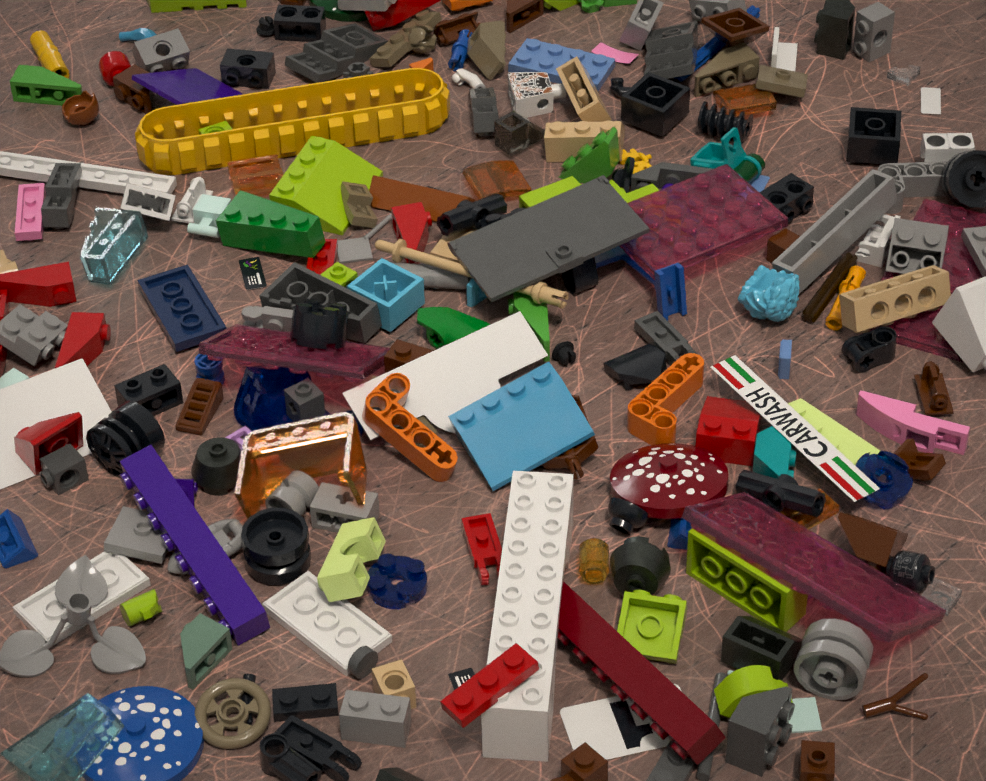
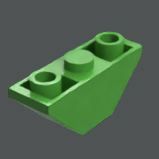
[558,127,620,184]

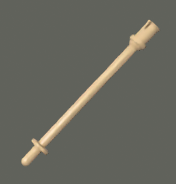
[375,239,569,309]

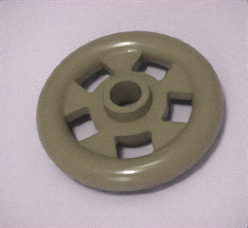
[195,678,271,749]

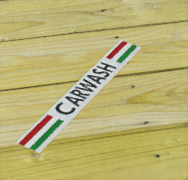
[710,355,880,502]

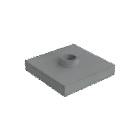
[104,506,168,564]

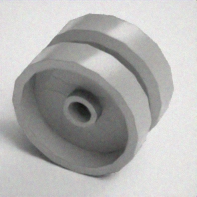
[794,618,874,700]

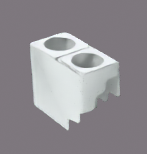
[919,133,975,162]

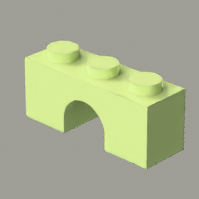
[317,517,386,602]

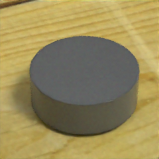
[348,646,378,679]

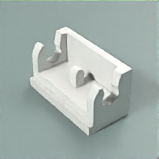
[855,214,901,268]

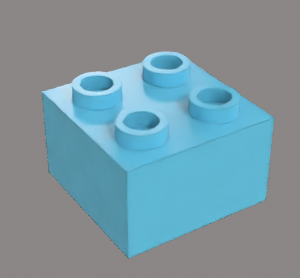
[347,258,425,332]

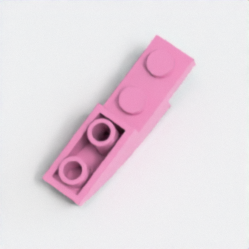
[856,390,970,455]

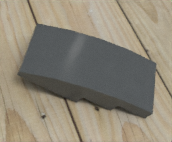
[644,21,698,79]
[285,23,388,83]

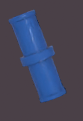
[448,29,473,71]

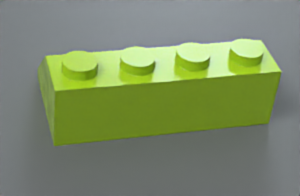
[686,528,808,632]

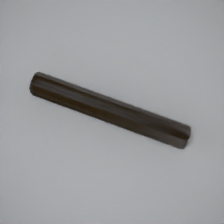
[802,252,858,323]

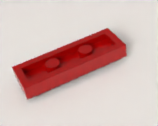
[440,643,539,728]

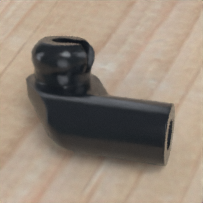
[609,77,631,98]

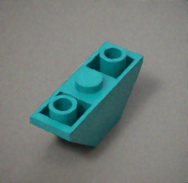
[753,426,797,478]

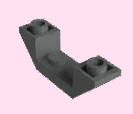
[631,162,735,211]

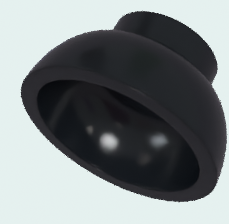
[608,497,650,535]

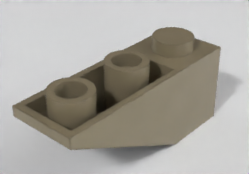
[694,43,760,98]

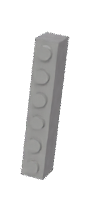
[772,169,898,294]

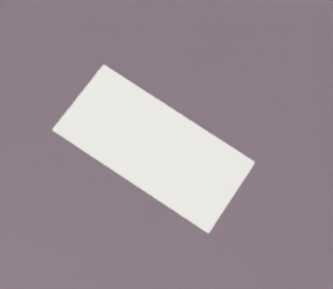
[0,359,112,489]

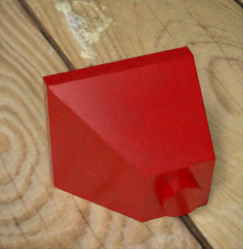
[14,412,83,476]

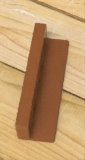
[369,175,476,222]

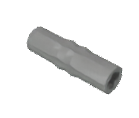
[391,262,472,290]

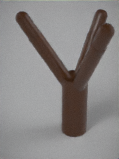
[862,673,928,720]

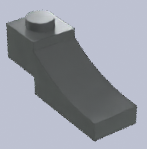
[469,87,499,136]
[41,163,82,229]

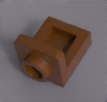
[894,438,946,481]

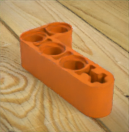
[627,353,704,445]
[362,373,458,482]

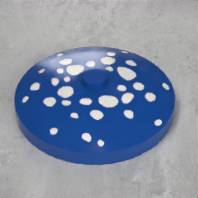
[72,686,204,781]

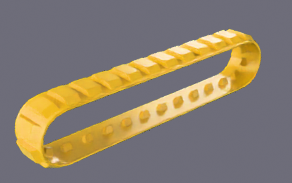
[135,68,450,175]

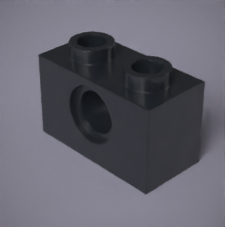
[220,48,276,89]

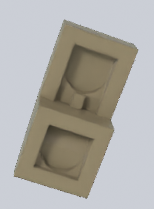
[341,181,378,228]

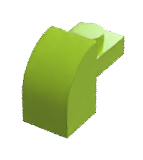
[714,665,793,718]

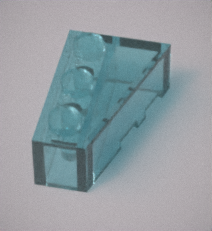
[80,207,149,285]
[0,693,124,781]

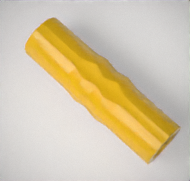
[30,30,70,79]

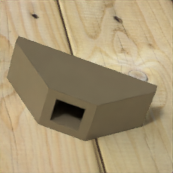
[467,20,506,80]

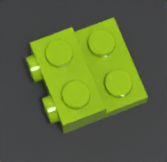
[617,590,687,664]

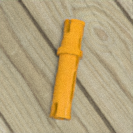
[825,266,866,331]

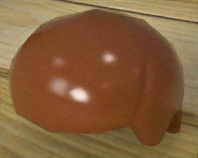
[62,90,99,126]

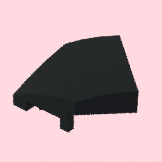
[603,343,667,390]

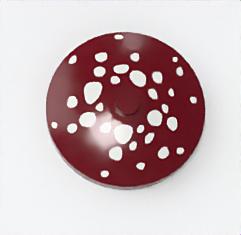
[610,443,729,519]

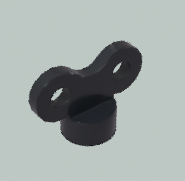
[612,157,635,193]

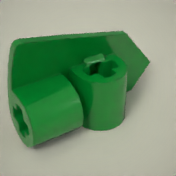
[417,307,491,349]

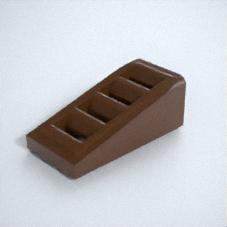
[175,378,224,435]

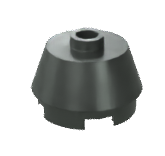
[191,437,250,496]
[610,536,671,595]

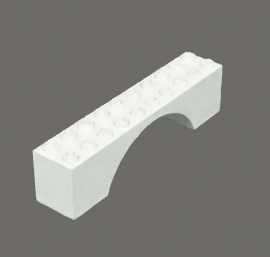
[481,471,574,762]

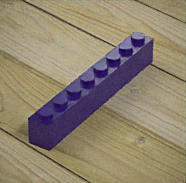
[119,445,270,646]

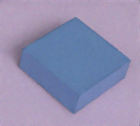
[778,339,792,379]

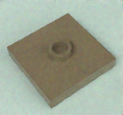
[755,65,808,98]

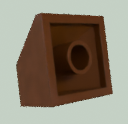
[701,8,770,47]
[838,512,908,571]

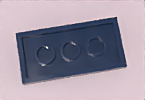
[137,264,227,352]

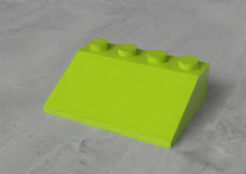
[269,136,383,236]

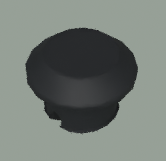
[256,16,275,36]
[552,341,576,366]

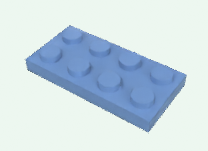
[508,38,615,92]

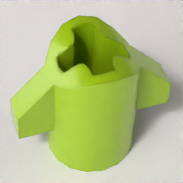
[119,589,163,626]

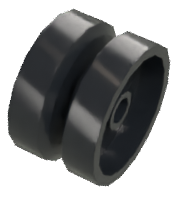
[941,150,986,208]
[241,508,311,585]

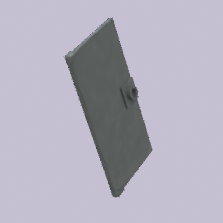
[447,175,650,302]

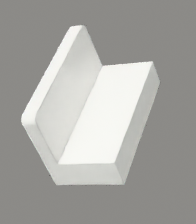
[771,27,798,71]

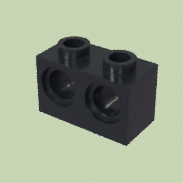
[273,5,326,42]
[754,173,814,229]

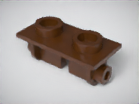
[433,12,480,46]
[914,361,954,415]

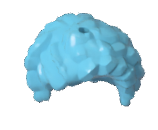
[738,265,800,322]

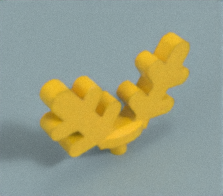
[619,149,652,174]

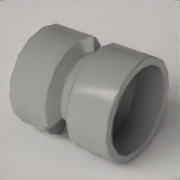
[265,470,319,516]

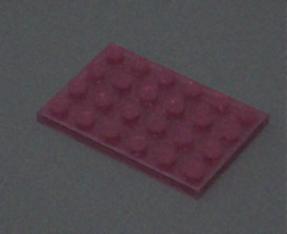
[620,164,788,280]
[198,324,390,383]

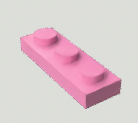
[15,183,46,241]

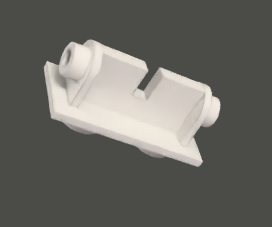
[171,177,213,223]

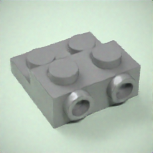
[0,304,68,366]

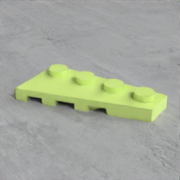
[788,398,891,476]

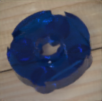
[855,451,913,510]
[366,553,428,609]

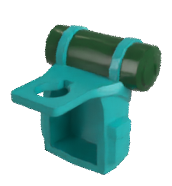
[690,127,765,198]

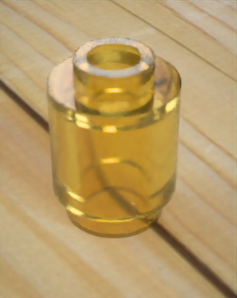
[579,538,609,584]

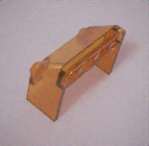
[234,412,367,519]

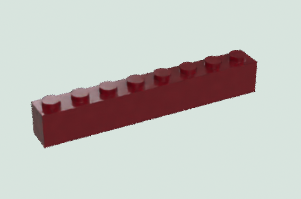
[557,581,726,765]

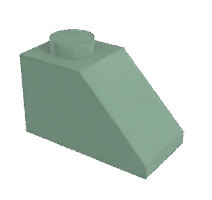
[180,613,233,690]

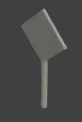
[337,213,392,264]

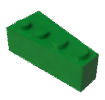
[215,190,326,258]

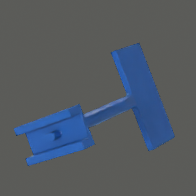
[595,233,687,321]

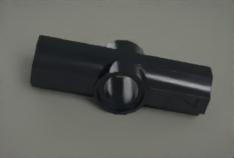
[437,193,507,237]
[735,470,826,517]

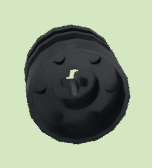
[86,400,165,478]

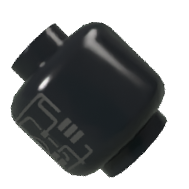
[886,550,935,593]

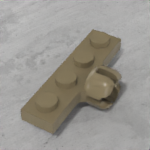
[369,10,442,67]

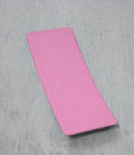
[591,43,639,64]

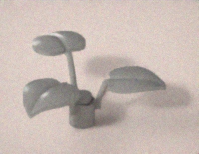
[0,555,146,677]

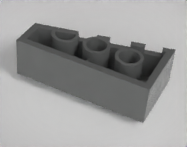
[259,262,382,343]

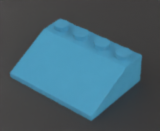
[448,361,595,491]

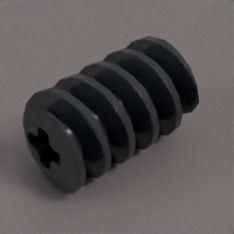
[698,101,753,144]

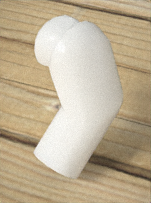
[452,68,485,89]

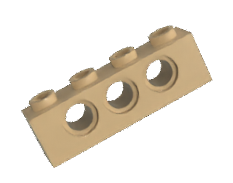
[839,265,951,333]

